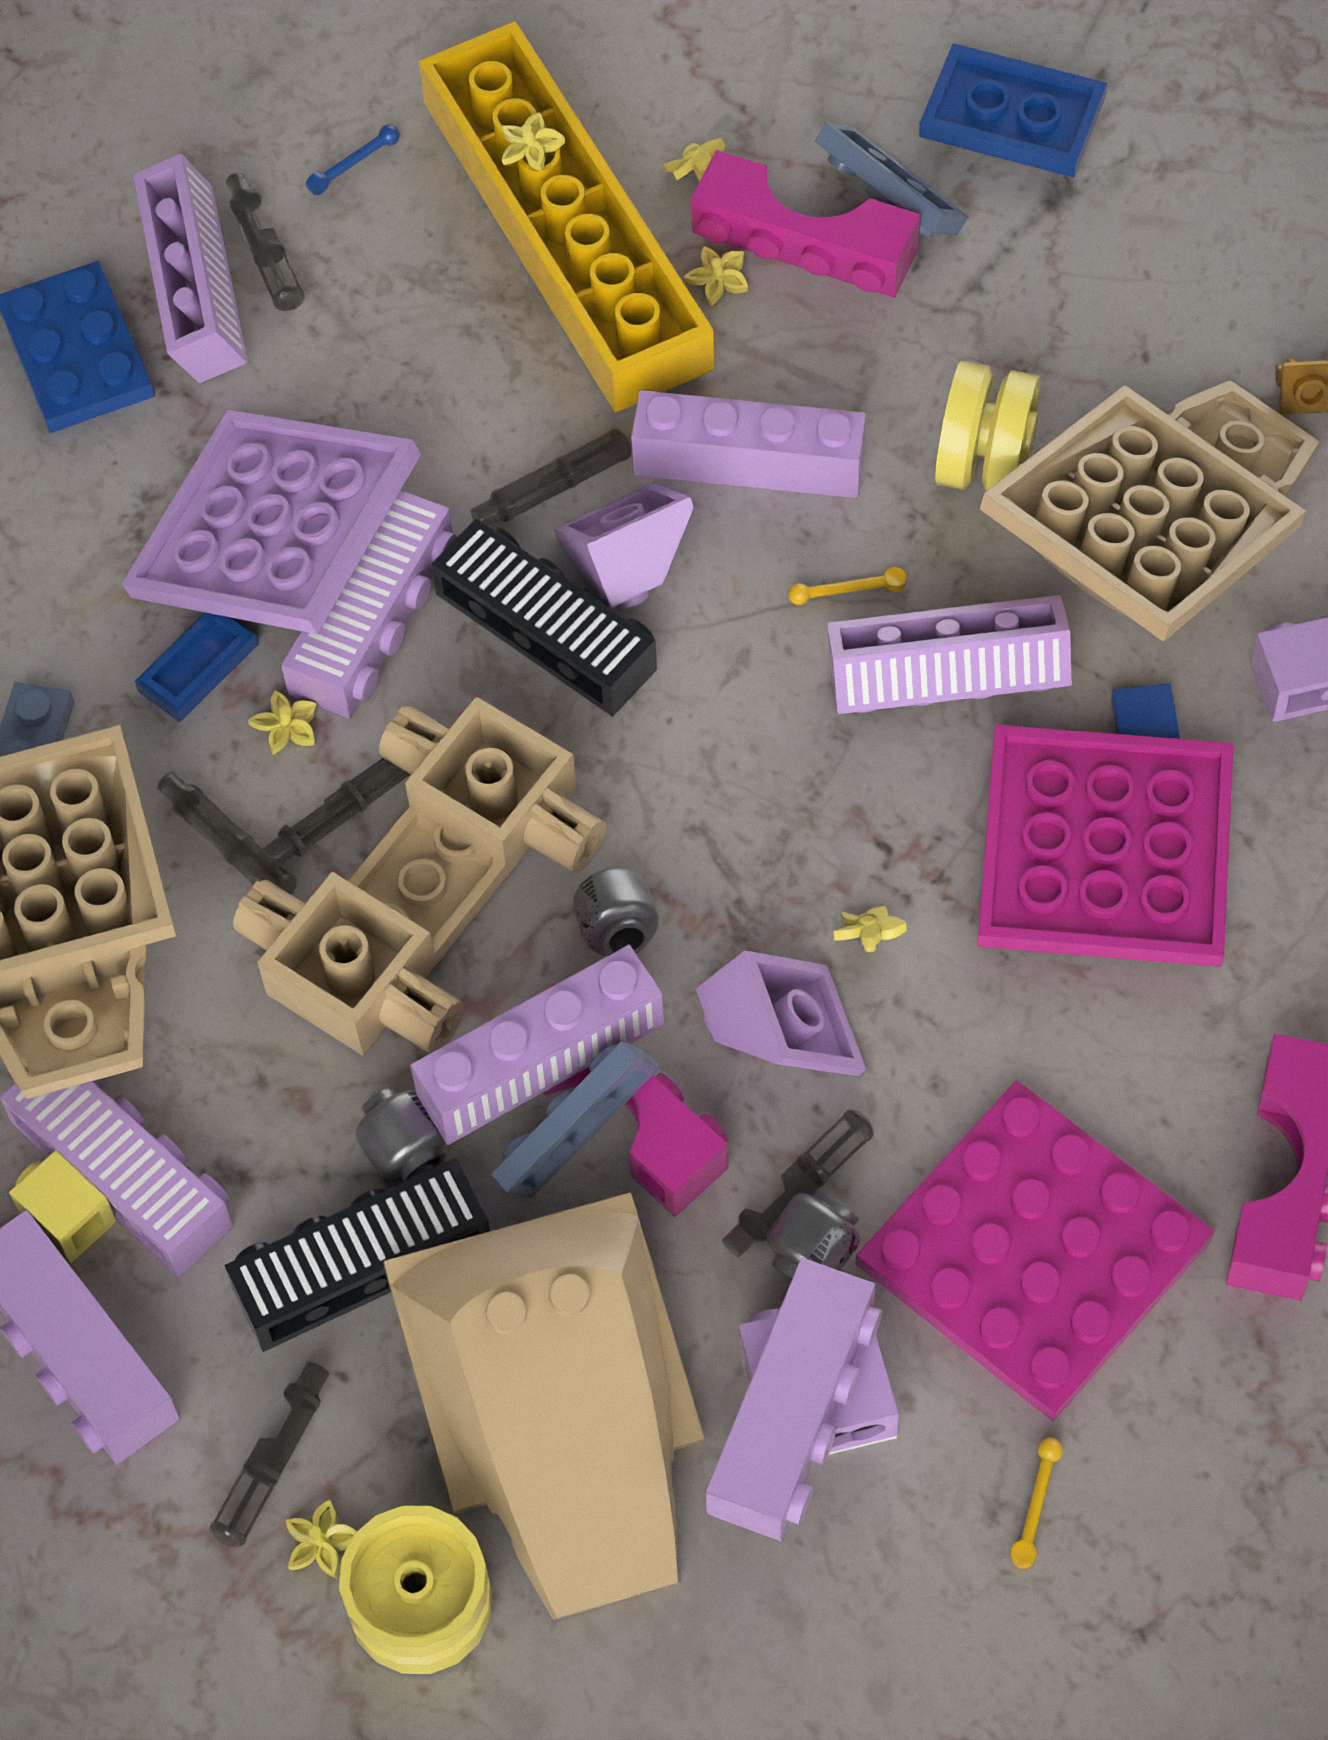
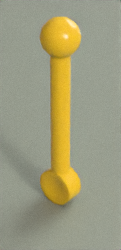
[788,567,907,605]
[1010,1437,1063,1569]

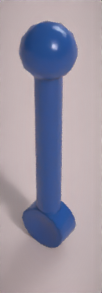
[306,124,400,195]

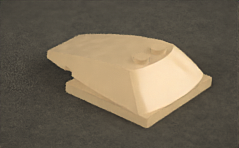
[980,380,1320,642]
[0,725,176,1099]
[384,1192,705,1621]

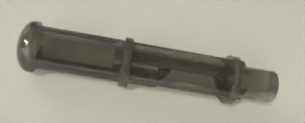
[226,172,305,311]
[470,429,631,526]
[260,758,411,869]
[157,772,297,895]
[722,1109,874,1257]
[210,1361,330,1547]

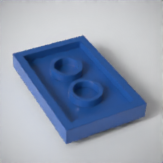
[919,43,1107,178]
[0,260,155,433]

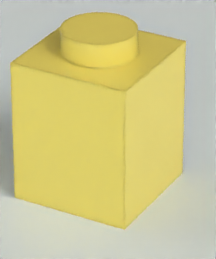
[9,1150,116,1264]

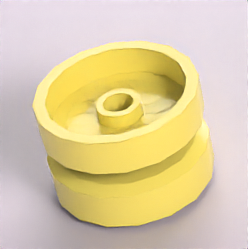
[935,361,1041,492]
[339,1505,492,1674]

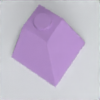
[554,483,694,609]
[696,951,866,1076]

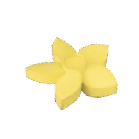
[501,112,565,172]
[663,138,726,182]
[683,246,749,307]
[248,690,317,755]
[833,906,907,952]
[285,1499,357,1579]

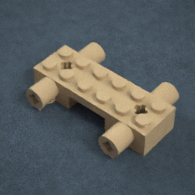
[233,696,607,1056]

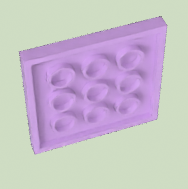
[121,410,421,634]

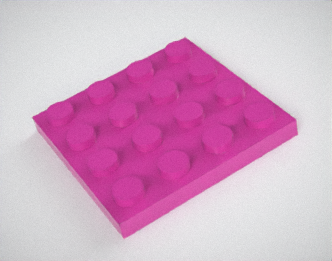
[977,725,1234,967]
[855,1080,1215,1422]

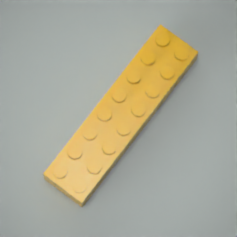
[418,21,715,413]

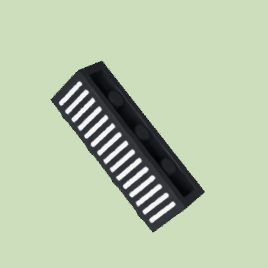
[431,518,657,717]
[224,1158,490,1352]

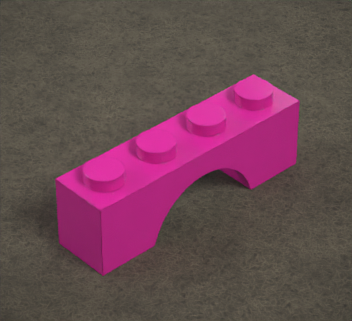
[691,150,921,298]
[543,983,728,1217]
[1226,1033,1328,1301]

